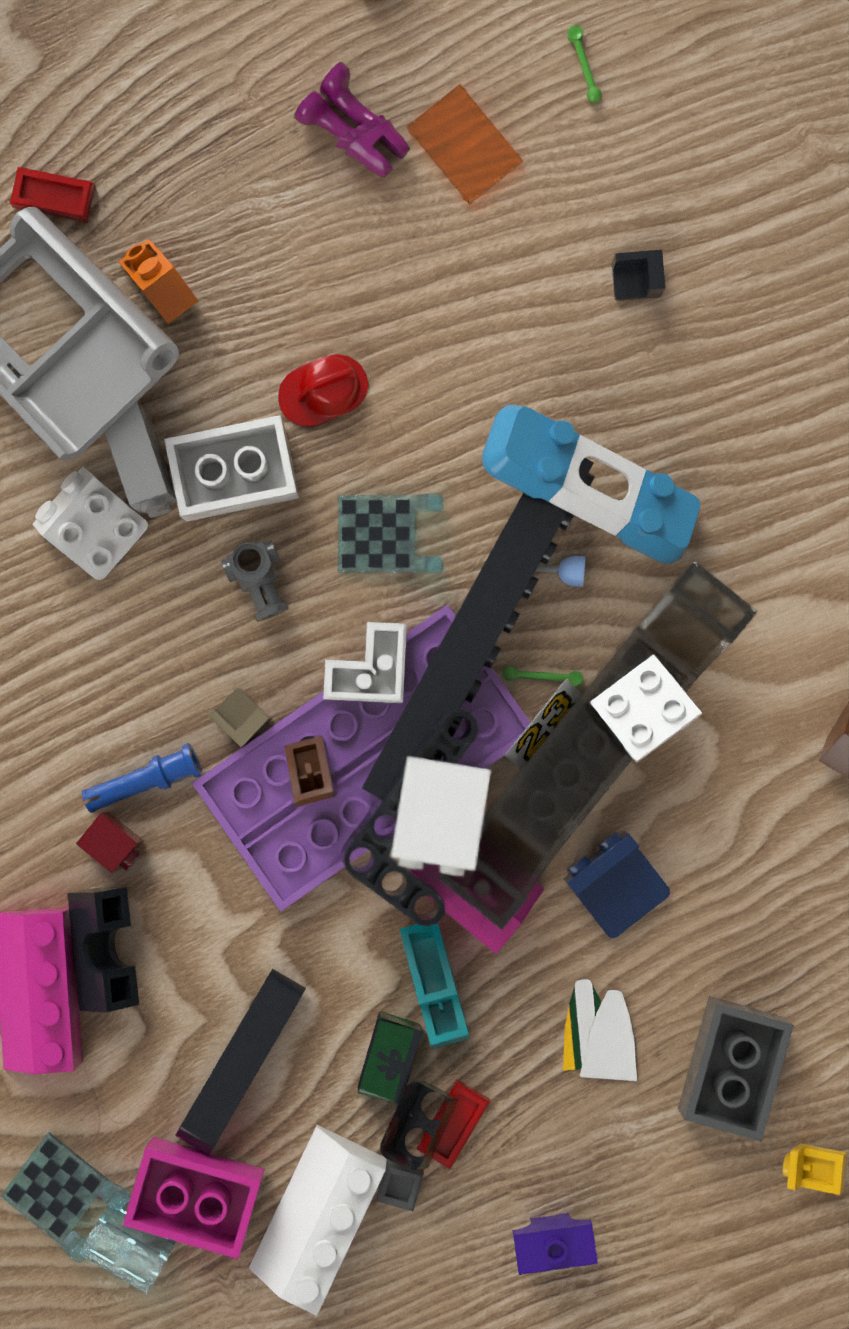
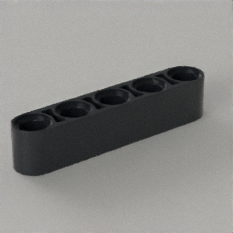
[175,968,306,1155]

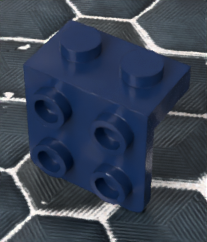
[563,831,670,938]

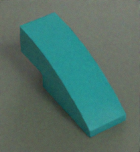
[399,923,471,1050]

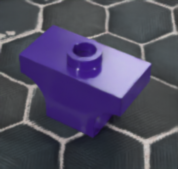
[512,1213,598,1275]

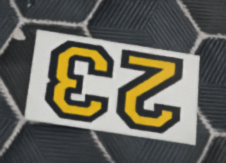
[505,678,581,770]

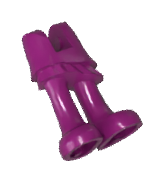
[294,62,410,178]

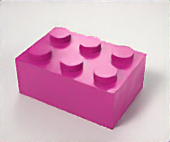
[123,1137,265,1259]

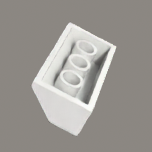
[249,1125,387,1316]

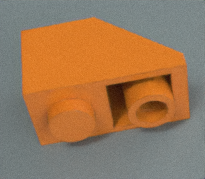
[119,238,198,324]

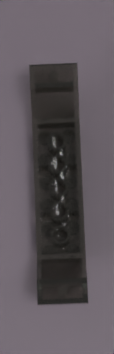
[438,560,758,930]

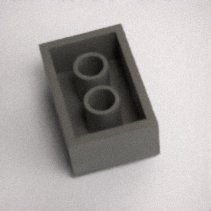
[678,996,794,1142]

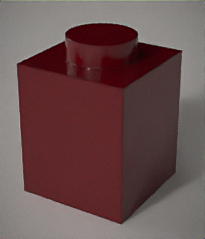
[76,811,144,874]

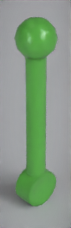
[567,26,602,103]
[502,666,583,687]

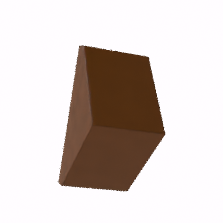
[284,736,338,807]

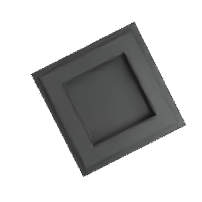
[376,1160,424,1211]

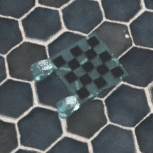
[338,494,443,573]
[0,1132,131,1263]

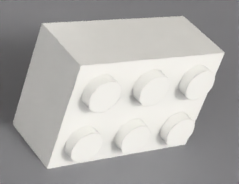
[164,415,300,522]

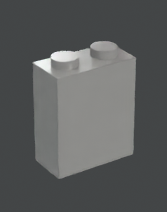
[105,402,177,518]

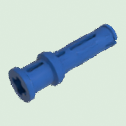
[82,743,202,813]

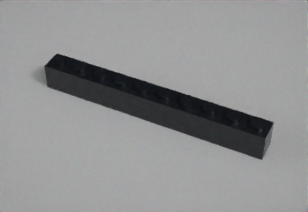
[362,458,595,798]

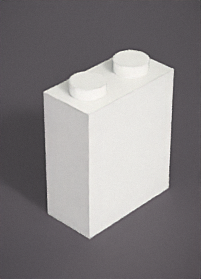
[391,756,491,876]

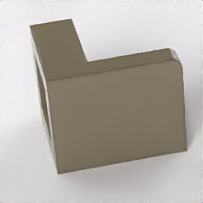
[208,688,272,747]

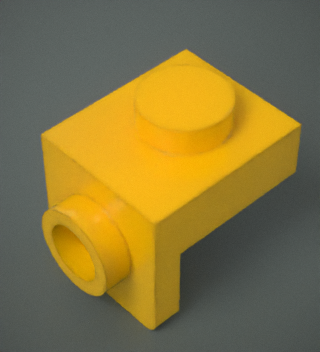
[783,1143,847,1195]

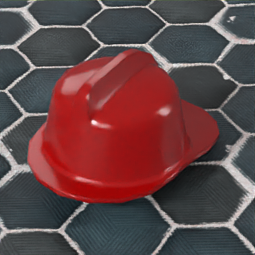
[278,354,368,427]

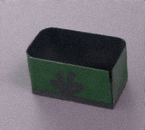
[357,1011,423,1104]
[380,1081,459,1171]

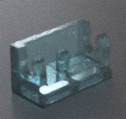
[79,1202,176,1294]

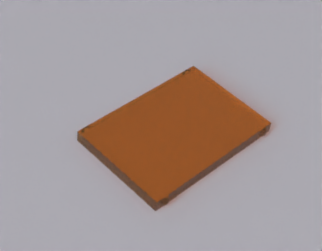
[407,84,523,205]

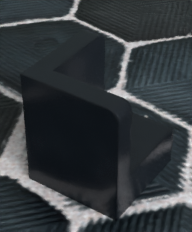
[611,249,666,301]

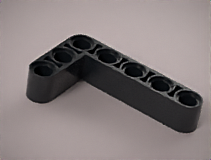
[341,708,478,926]

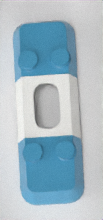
[482,404,700,564]

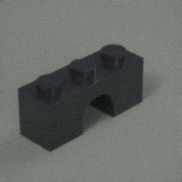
[67,887,139,1013]

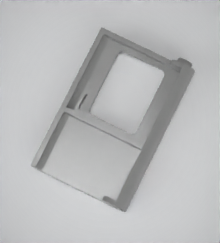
[0,207,179,460]

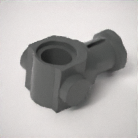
[221,540,289,622]

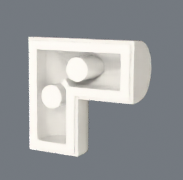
[323,622,407,703]

